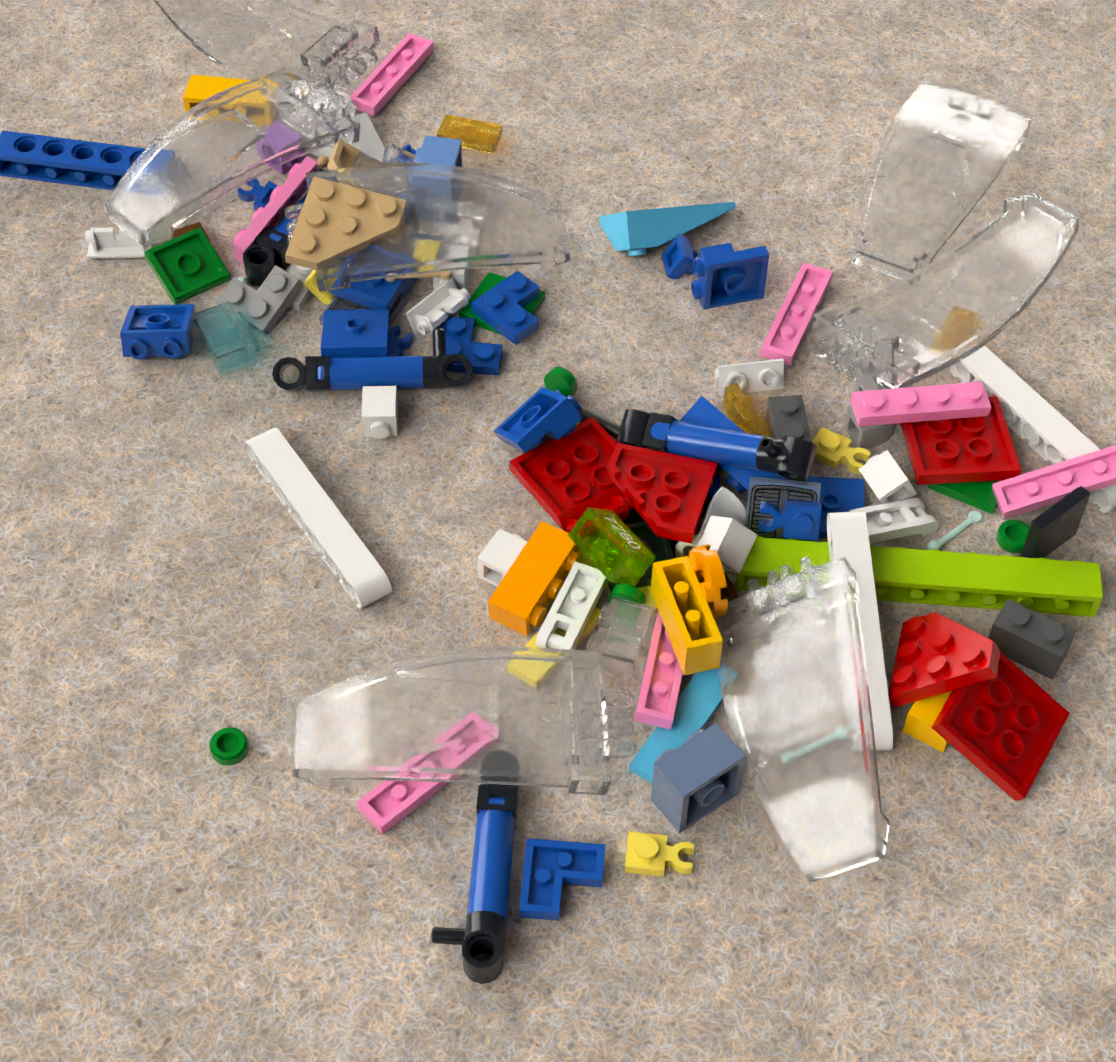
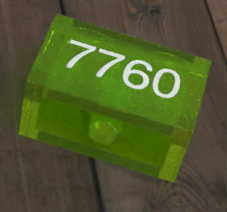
[568,508,656,585]

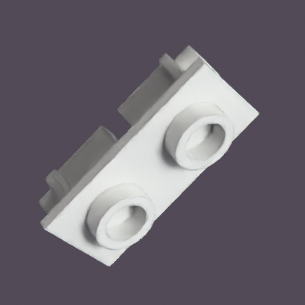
[85,226,153,259]
[406,278,471,339]
[714,359,784,396]

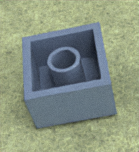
[651,723,746,833]

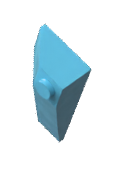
[599,202,736,256]

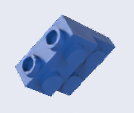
[691,243,769,310]
[330,245,418,311]
[120,304,196,360]
[494,387,583,453]

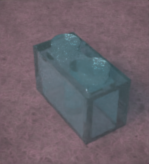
[193,301,260,377]

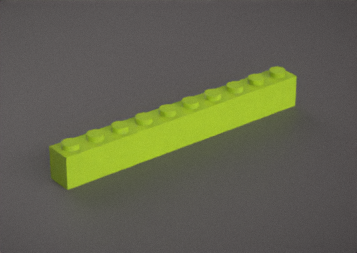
[736,536,1103,617]

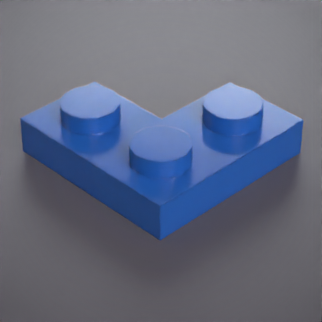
[471,270,540,345]
[441,316,503,376]
[519,838,605,921]

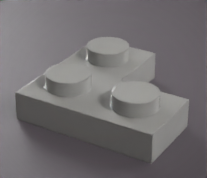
[215,265,304,335]

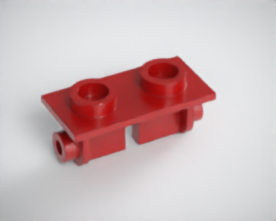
[557,486,633,543]

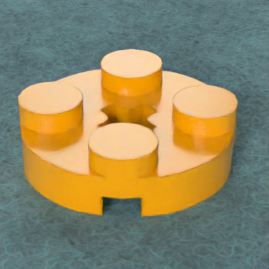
[689,544,728,618]

